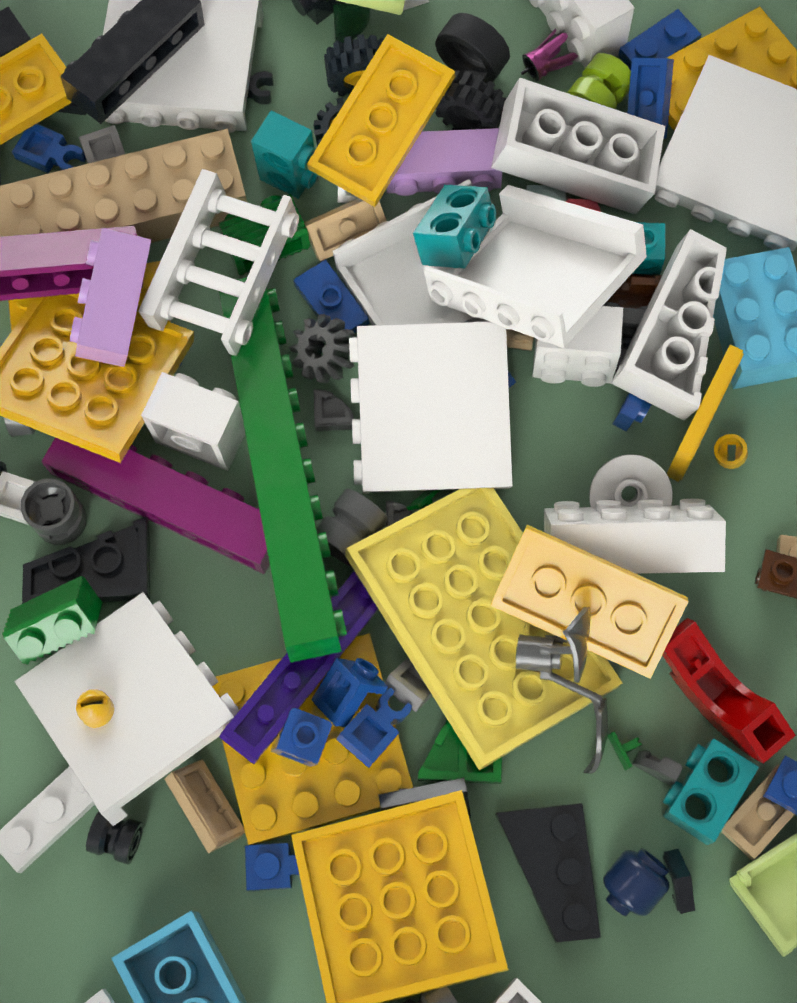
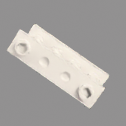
[138,169,299,356]

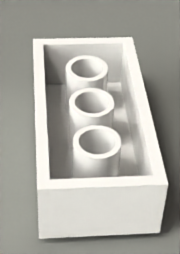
[529,0,635,67]
[491,78,665,215]
[544,499,726,574]

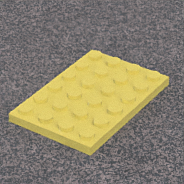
[345,488,623,770]

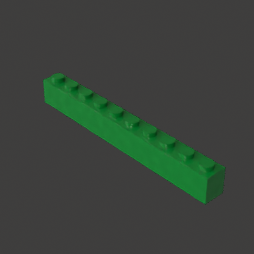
[219,277,347,663]

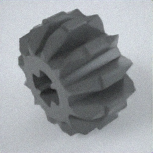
[288,314,356,383]

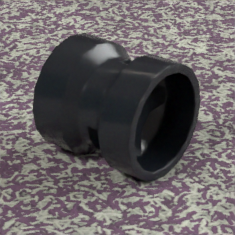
[86,812,144,865]

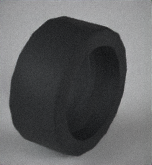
[435,13,510,83]

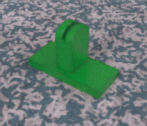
[407,490,440,511]
[607,731,642,771]

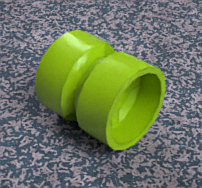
[567,53,631,110]

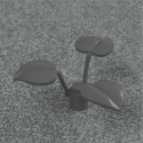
[516,607,608,774]

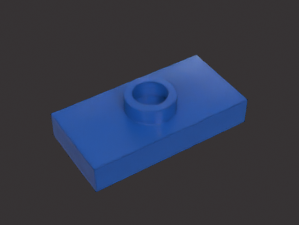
[293,259,370,333]

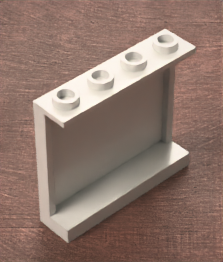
[103,0,264,133]
[654,55,797,252]
[332,179,489,326]
[423,185,647,348]
[349,322,512,494]
[14,592,239,826]

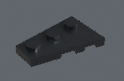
[22,517,150,604]

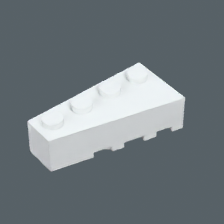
[611,229,727,421]

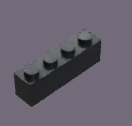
[60,0,205,124]

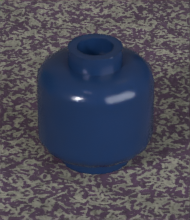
[603,848,670,917]

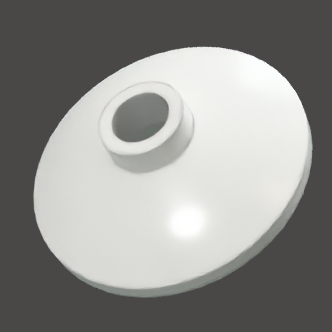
[589,454,672,507]

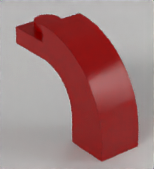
[662,618,796,764]

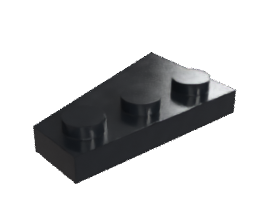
[495,803,601,943]

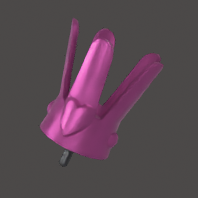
[521,28,578,81]

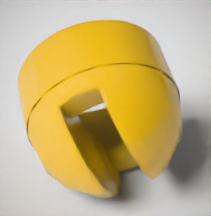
[714,434,748,469]
[76,689,114,728]

